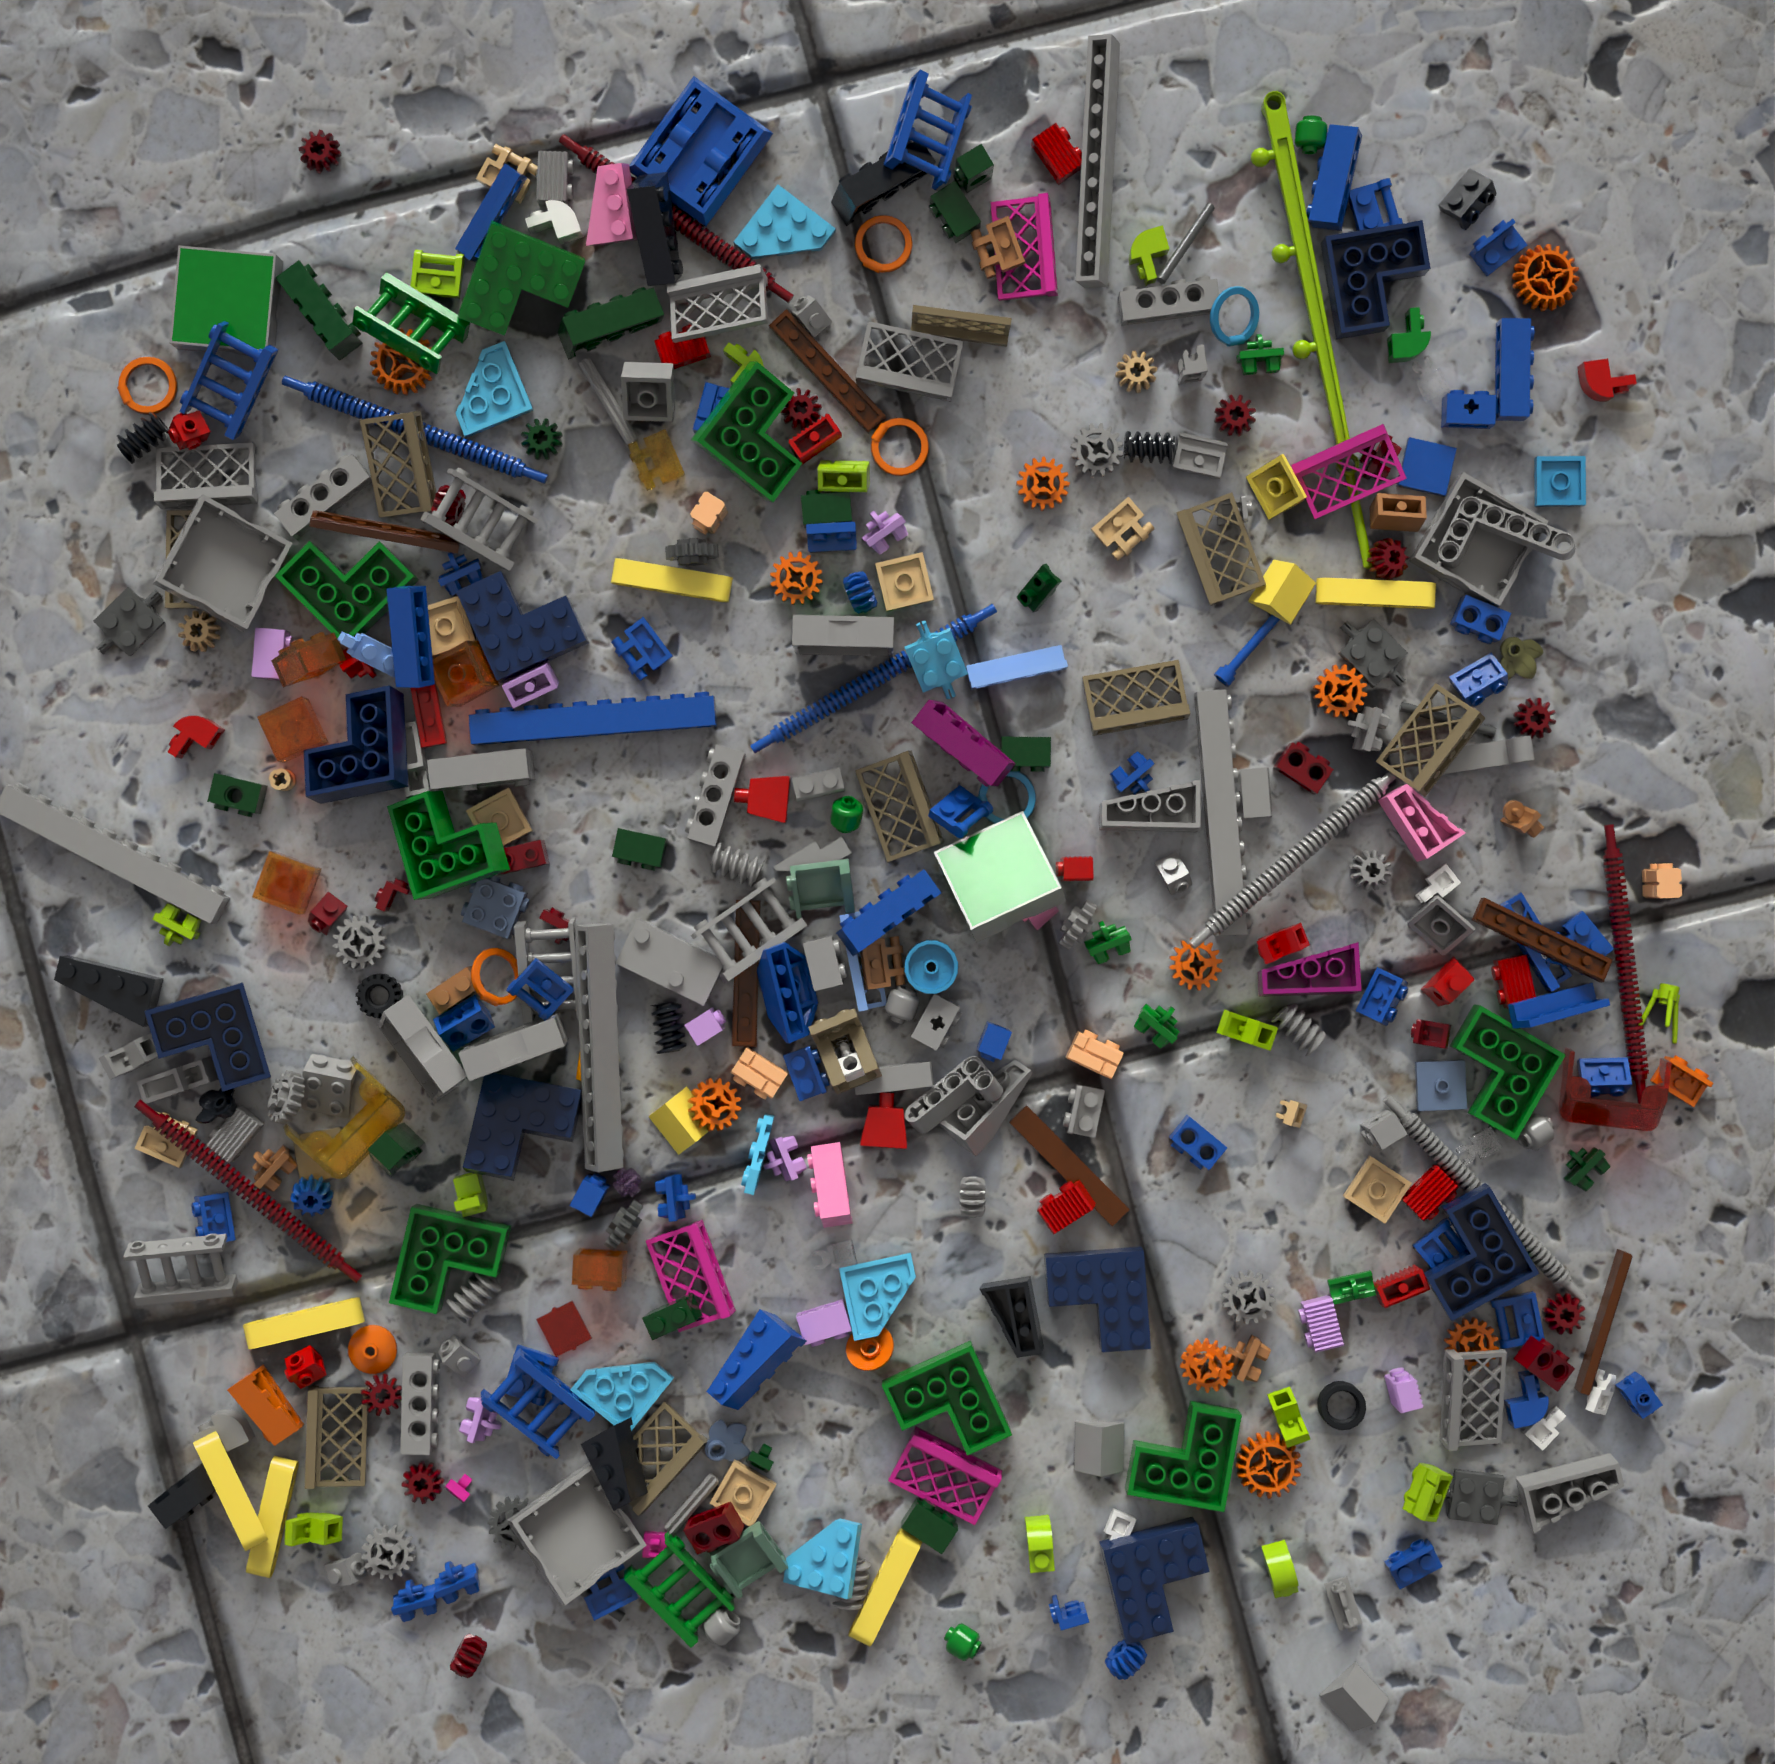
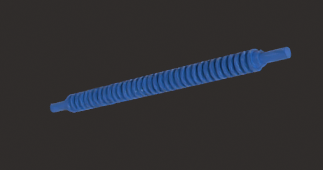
[282,375,548,484]
[750,604,997,753]

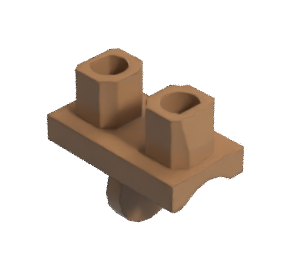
[1500,800,1544,838]
[252,1145,297,1192]
[1227,1334,1271,1382]

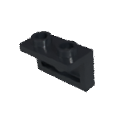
[1438,169,1497,230]

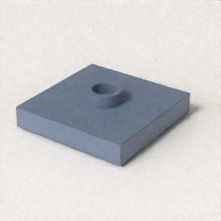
[1415,1060,1467,1111]

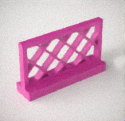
[991,193,1058,301]
[1291,424,1407,519]
[646,1220,736,1332]
[888,1426,1002,1525]

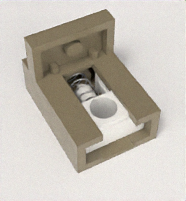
[808,1008,882,1095]

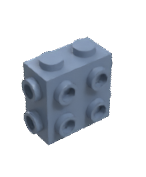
[461,875,530,939]

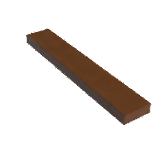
[769,309,886,434]
[309,510,460,554]
[1472,897,1613,983]
[732,900,761,1047]
[1009,1105,1130,1227]
[1574,1249,1633,1395]

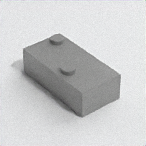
[427,748,536,791]
[616,919,723,1006]

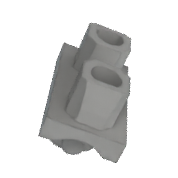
[1347,706,1390,752]

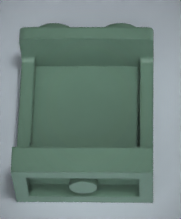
[786,859,855,919]
[710,1521,788,1599]

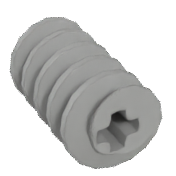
[710,842,765,888]
[1271,1003,1326,1056]
[447,1273,502,1323]
[832,1556,871,1610]

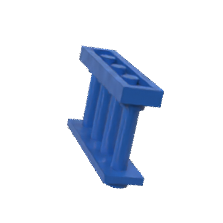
[884,69,972,190]
[179,321,279,440]
[481,1348,595,1459]

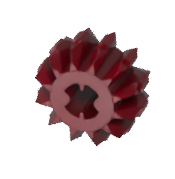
[298,129,342,174]
[780,388,822,431]
[1214,395,1256,437]
[431,485,466,526]
[1366,538,1410,580]
[1513,698,1556,739]
[1543,1293,1586,1335]
[361,1373,402,1416]
[401,1461,444,1504]
[450,1633,487,1678]

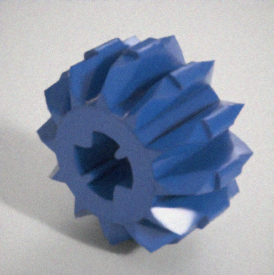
[843,571,878,614]
[290,1174,334,1217]
[1105,1639,1147,1680]

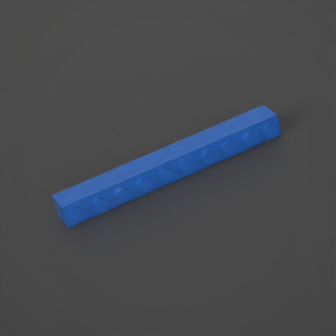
[469,692,717,745]

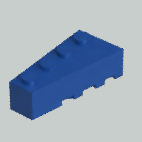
[836,869,941,956]
[707,1309,807,1410]

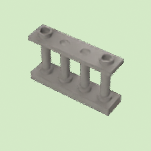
[420,467,538,571]
[691,877,807,983]
[514,918,579,1023]
[123,1234,238,1306]

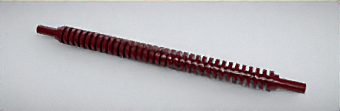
[559,134,794,303]
[1603,824,1649,1104]
[134,1099,362,1283]

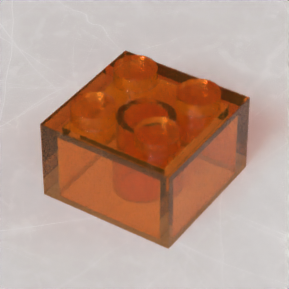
[271,632,346,688]
[433,641,500,707]
[257,696,328,763]
[252,851,322,914]
[572,1248,628,1291]

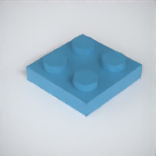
[1534,456,1586,507]

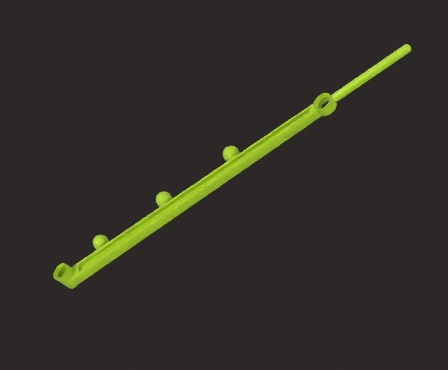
[1251,91,1372,569]

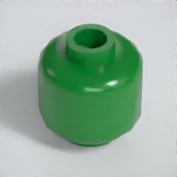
[1294,115,1328,155]
[830,796,863,833]
[944,1623,982,1661]

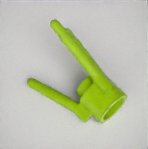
[1638,983,1680,1044]

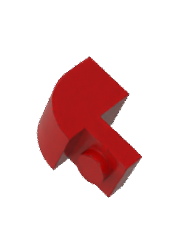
[1577,358,1637,402]
[167,716,225,759]
[1257,922,1310,964]

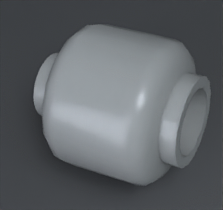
[885,986,920,1024]
[1518,1114,1554,1150]
[704,1608,740,1645]

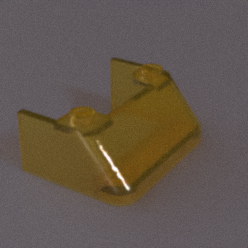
[283,1056,405,1179]

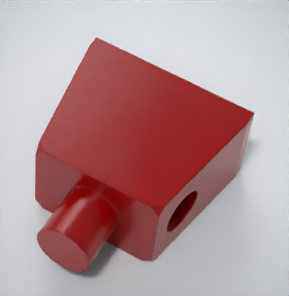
[734,776,791,823]
[1421,957,1475,1007]
[860,1092,907,1149]

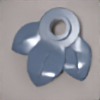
[704,1419,750,1462]

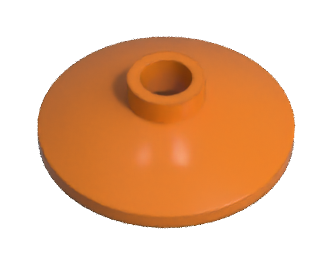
[348,1325,397,1374]
[846,1328,894,1371]

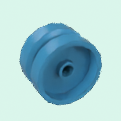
[904,940,958,994]

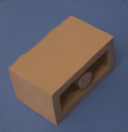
[1369,493,1427,532]
[426,966,485,1014]

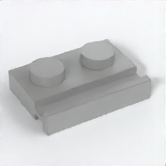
[1172,432,1228,479]

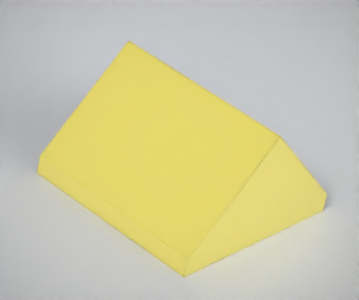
[1246,454,1307,519]
[1248,560,1316,625]
[649,1086,709,1155]

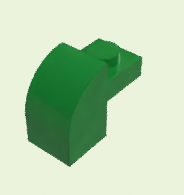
[1387,307,1431,363]

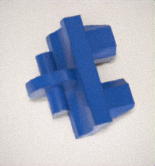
[438,552,483,596]
[1109,751,1154,795]
[655,1174,696,1222]
[434,1561,480,1604]
[391,1579,438,1622]

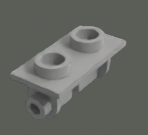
[1324,1576,1362,1632]

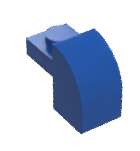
[1504,1370,1549,1429]

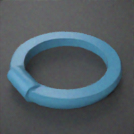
[1210,286,1259,347]
[977,772,1036,824]

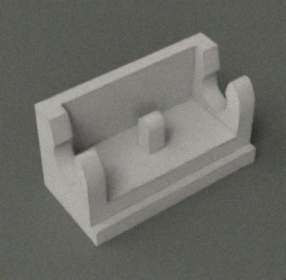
[1177,344,1208,385]
[1240,767,1272,818]

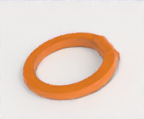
[855,215,912,273]
[117,357,177,414]
[871,418,929,476]
[471,948,518,1006]

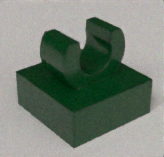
[745,1444,774,1473]

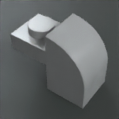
[99,1033,158,1080]
[192,1409,255,1452]

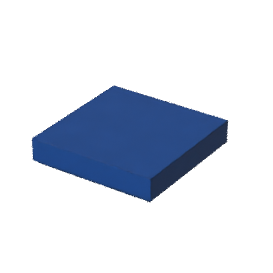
[1397,437,1457,497]

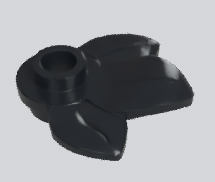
[195,1088,237,1124]

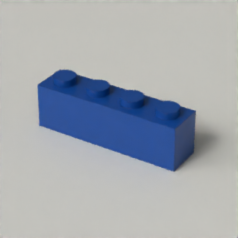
[1307,124,1362,231]
[1495,318,1535,421]
[387,586,435,688]

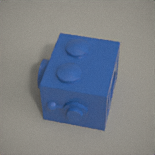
[1615,1372,1663,1419]

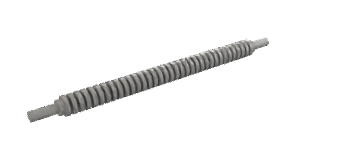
[1188,764,1402,949]
[1383,1095,1586,1303]

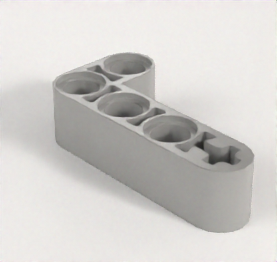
[1430,735,1535,774]
[905,1056,1003,1134]

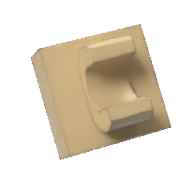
[1276,1100,1307,1128]

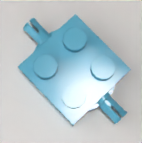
[904,621,968,699]

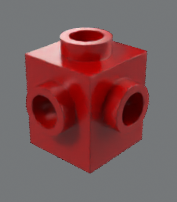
[168,410,211,450]
[284,1345,327,1389]

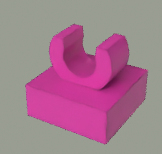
[444,1474,472,1503]
[642,1531,667,1559]

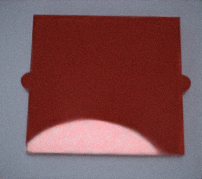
[536,1300,592,1357]

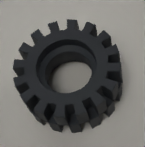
[355,973,403,1018]

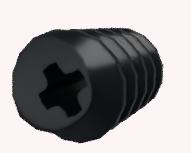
[117,412,169,464]
[1124,431,1175,464]
[650,1002,687,1054]

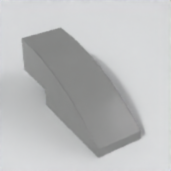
[404,721,433,798]
[774,837,852,871]
[136,1056,219,1104]
[855,1061,934,1095]

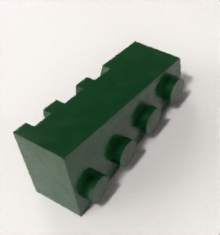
[276,260,363,361]
[557,287,664,360]
[368,1123,425,1177]

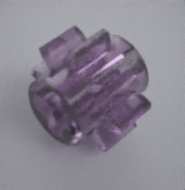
[612,1167,643,1197]

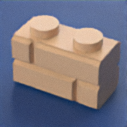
[690,492,728,535]
[1642,863,1682,898]
[1066,1029,1123,1079]
[731,1047,788,1100]

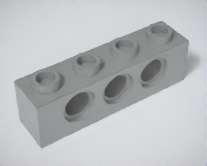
[1118,276,1221,326]
[274,454,372,540]
[685,744,746,847]
[400,1352,440,1455]

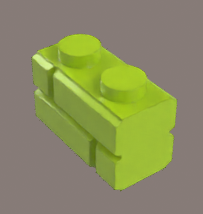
[818,460,870,492]
[1402,1463,1453,1522]

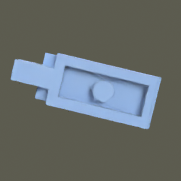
[337,631,395,677]

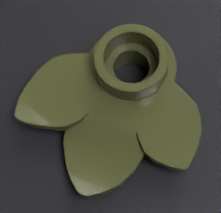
[1500,637,1544,680]

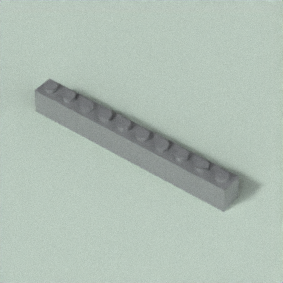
[1075,34,1120,288]
[1194,689,1251,937]
[0,783,230,924]
[575,923,624,1172]

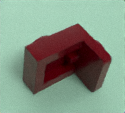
[375,878,412,912]
[308,892,348,935]
[539,907,570,945]
[1411,1019,1451,1049]

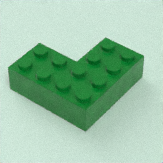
[458,220,585,336]
[691,361,803,502]
[275,541,419,639]
[387,791,510,900]
[1450,1004,1566,1140]
[389,1204,511,1314]
[882,1340,1012,1456]
[1125,1401,1242,1512]

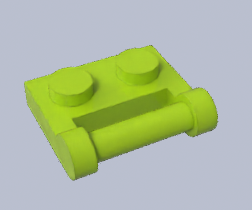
[410,249,465,299]

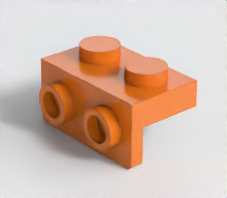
[1650,1055,1714,1107]

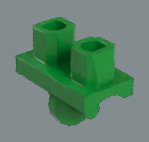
[1236,334,1284,375]
[1084,921,1132,964]
[1134,1004,1180,1048]
[1327,1270,1377,1305]

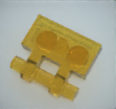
[628,429,685,491]

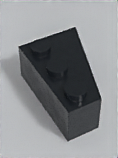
[980,1276,1044,1358]
[581,1417,648,1511]
[148,1463,237,1529]

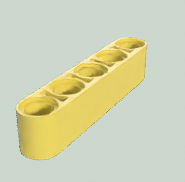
[611,558,733,603]
[1315,578,1436,609]
[243,1297,365,1349]
[193,1431,268,1552]
[246,1456,299,1578]
[848,1528,922,1647]

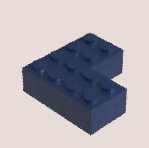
[1320,220,1431,340]
[456,571,590,683]
[304,685,408,804]
[144,982,271,1092]
[463,1073,582,1181]
[1424,1183,1539,1321]
[1044,1247,1151,1352]
[1099,1516,1210,1645]

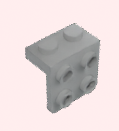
[301,1054,359,1118]

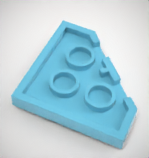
[733,184,836,259]
[455,341,533,438]
[741,1113,775,1195]
[839,1253,916,1341]
[570,1362,674,1431]
[783,1518,862,1599]

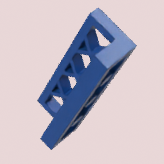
[455,164,527,262]
[1500,892,1572,992]
[1507,983,1610,1028]

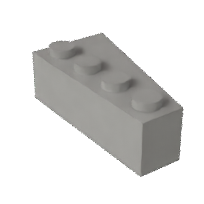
[1099,779,1201,832]
[1515,1453,1624,1533]

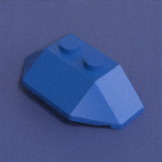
[757,942,818,1043]

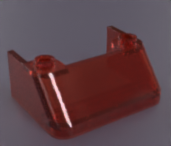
[1559,1048,1672,1131]

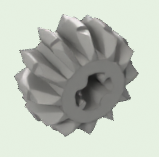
[1350,850,1392,891]
[960,1176,986,1218]

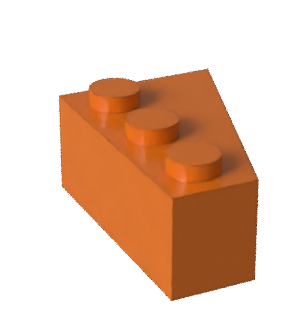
[227,1364,304,1446]

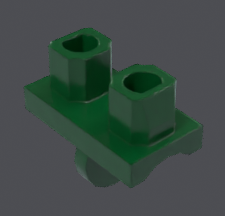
[1017,564,1062,612]
[1564,1147,1611,1191]

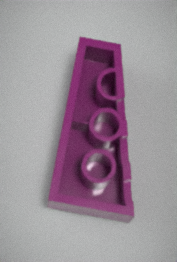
[911,700,1016,787]
[1257,942,1362,997]

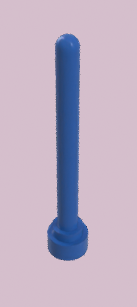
[1214,615,1280,687]

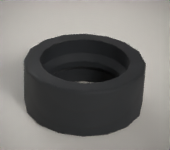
[1317,1381,1366,1430]

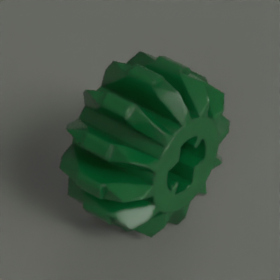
[521,418,563,460]

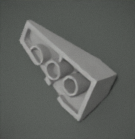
[939,1060,1033,1156]

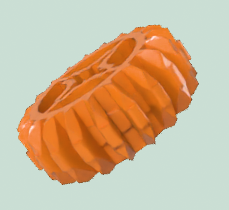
[1512,244,1580,312]
[370,328,433,395]
[1235,1431,1302,1499]

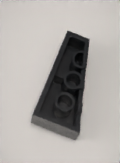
[831,140,936,226]
[627,172,683,286]
[54,955,164,1027]

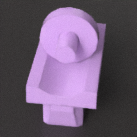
[861,511,908,555]
[763,1136,807,1181]
[459,1397,502,1443]

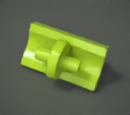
[152,903,202,946]

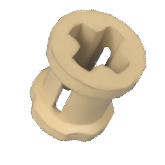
[269,768,296,791]

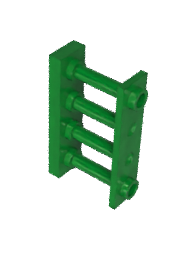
[352,272,470,375]
[624,1532,735,1648]

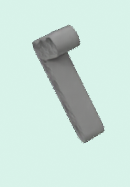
[1438,496,1576,568]

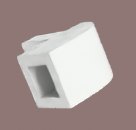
[525,200,584,245]

